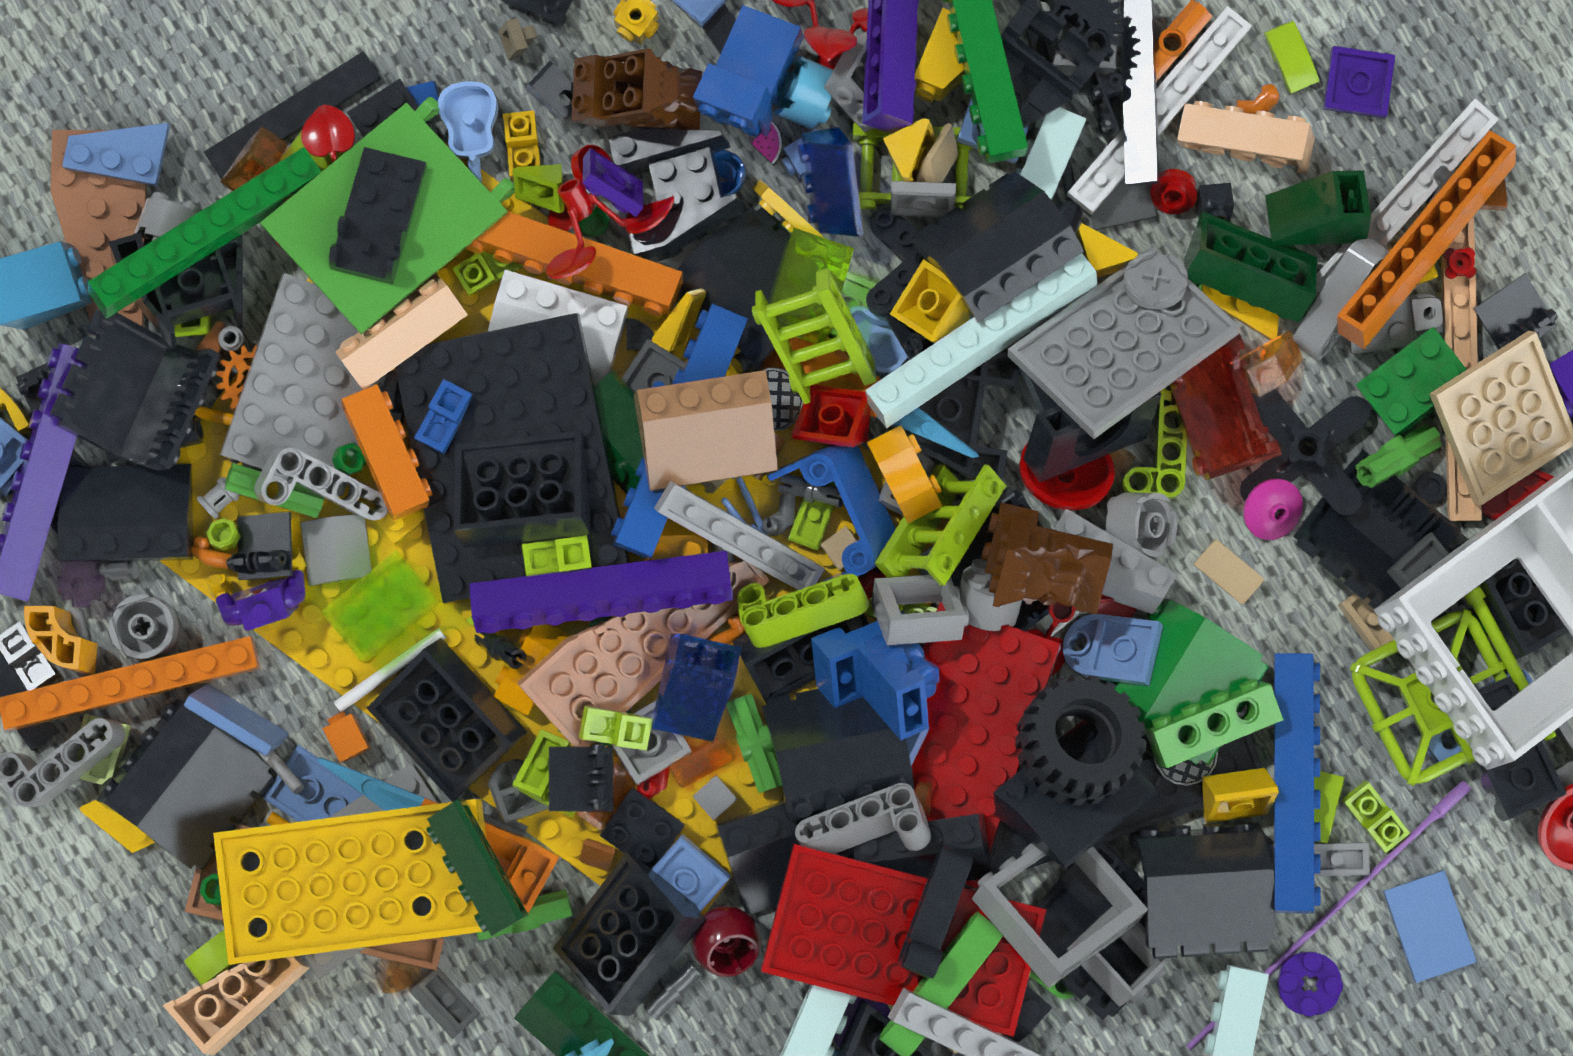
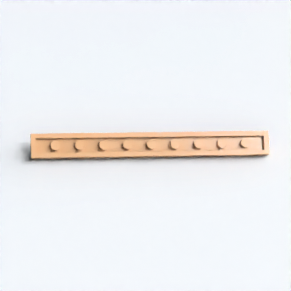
[1441,216,1482,522]

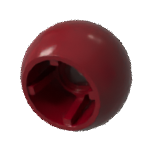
[691,906,762,977]

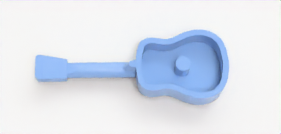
[438,81,498,183]
[818,306,908,378]

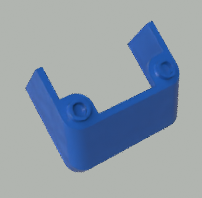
[766,444,896,584]

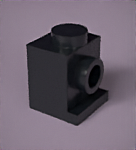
[1196,183,1234,222]

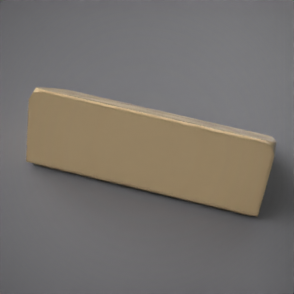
[916,123,958,183]
[1193,539,1265,605]
[1337,593,1394,651]

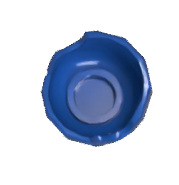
[714,150,746,197]

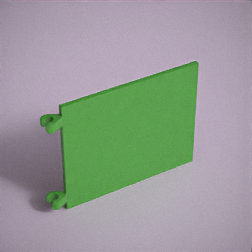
[260,97,515,335]

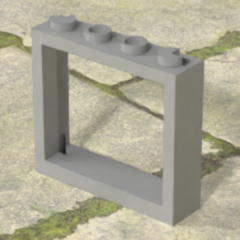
[972,844,1148,988]

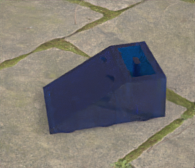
[651,634,742,742]

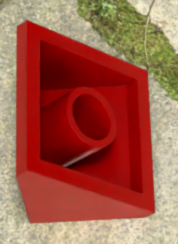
[791,385,871,447]

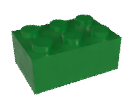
[1356,327,1467,437]

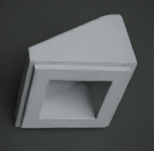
[692,775,738,821]

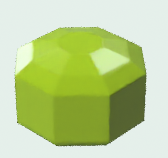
[206,518,241,552]

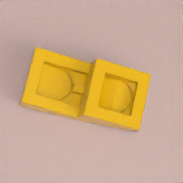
[0,387,33,434]

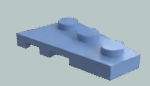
[62,123,170,187]

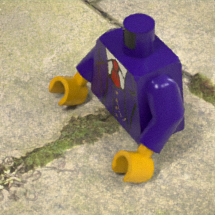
[207,549,306,631]

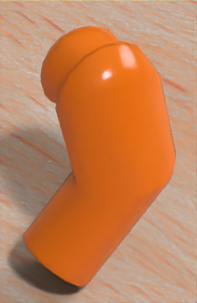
[1236,84,1280,115]
[191,536,232,570]
[708,613,746,652]

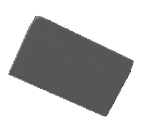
[410,967,480,1039]

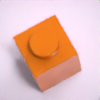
[322,711,371,763]

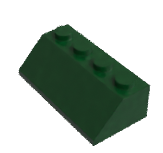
[1184,211,1317,323]
[594,370,644,494]
[426,799,529,936]
[514,969,652,1056]

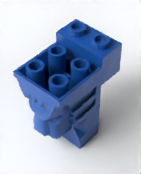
[693,5,804,137]
[811,611,940,740]

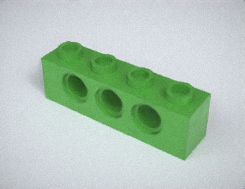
[1146,679,1283,768]

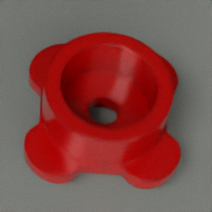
[1443,247,1476,279]

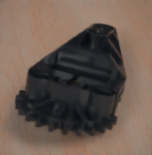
[972,0,1124,144]

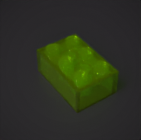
[762,228,854,344]
[321,550,440,663]

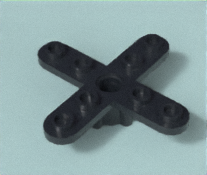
[866,208,936,316]
[1240,386,1371,517]

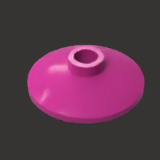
[1243,478,1303,540]

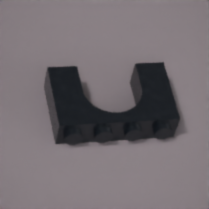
[1023,392,1162,482]

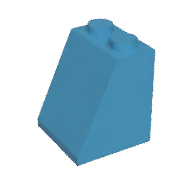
[0,241,92,330]

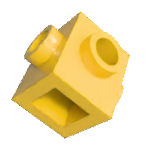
[613,0,660,45]

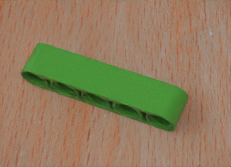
[879,912,1003,1056]

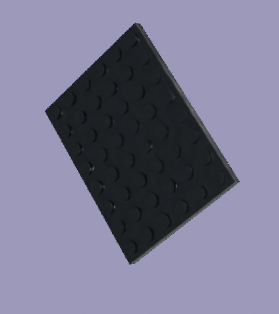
[395,313,630,603]

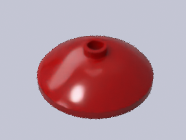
[1019,443,1115,510]
[1538,784,1573,870]

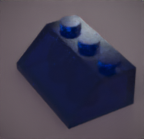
[798,127,864,237]

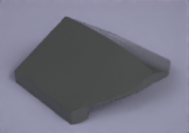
[488,759,549,824]

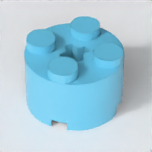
[774,56,833,129]

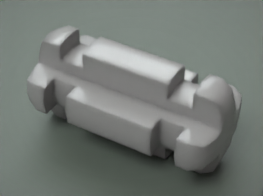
[99,561,139,580]

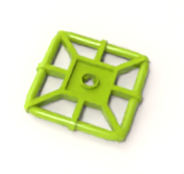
[1349,608,1507,786]

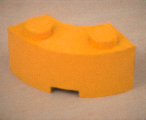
[867,425,942,523]
[24,606,97,675]
[494,624,570,715]

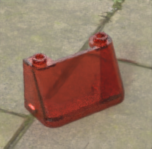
[1170,333,1282,480]

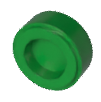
[578,205,609,238]

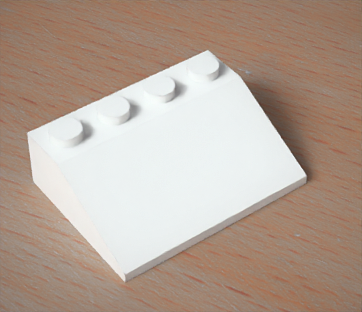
[488,270,629,386]

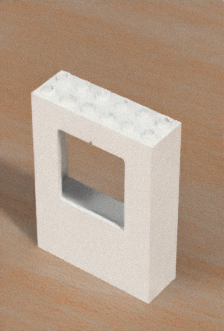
[1374,464,1573,770]

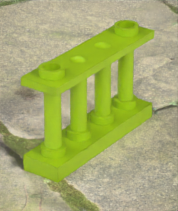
[850,123,972,209]
[752,268,876,404]
[874,465,1006,586]

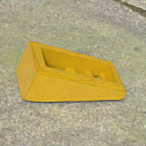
[651,288,706,352]

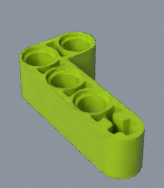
[1121,376,1189,499]
[737,574,869,648]

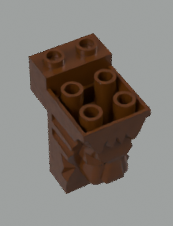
[572,48,702,130]
[981,503,1113,614]

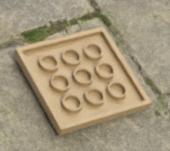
[1430,331,1573,506]

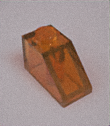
[220,126,288,191]
[1234,331,1303,397]

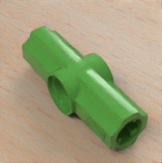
[1355,424,1442,488]
[224,463,324,518]
[726,693,782,793]
[477,889,573,940]

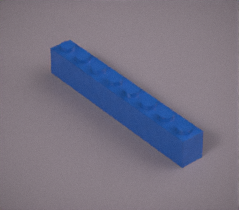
[611,304,748,559]
[1274,653,1321,914]

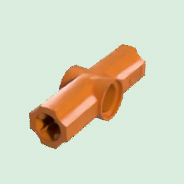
[1155,0,1213,83]

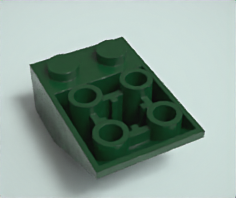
[1265,170,1371,245]

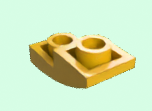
[503,110,541,181]

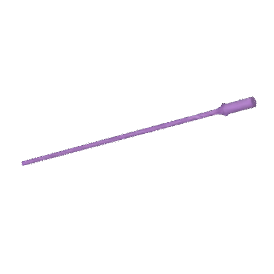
[1186,780,1471,1050]

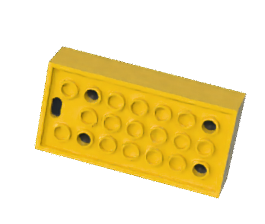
[213,799,486,965]

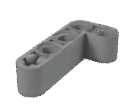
[1292,238,1389,360]
[254,446,388,520]
[0,718,125,808]
[795,783,931,854]

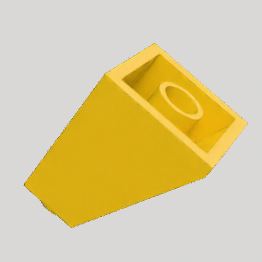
[914,8,1002,103]

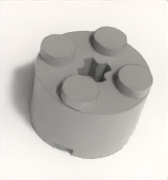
[134,192,202,242]
[1105,492,1177,557]
[959,559,1022,631]
[109,594,180,660]

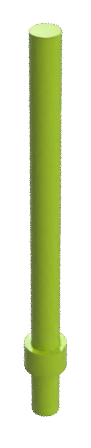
[1464,586,1557,741]

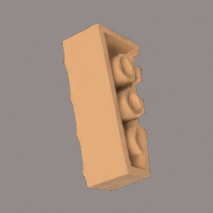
[1177,101,1315,174]
[336,273,468,390]
[163,956,310,1056]

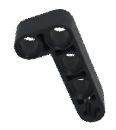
[898,844,973,979]

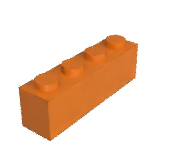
[341,384,432,521]

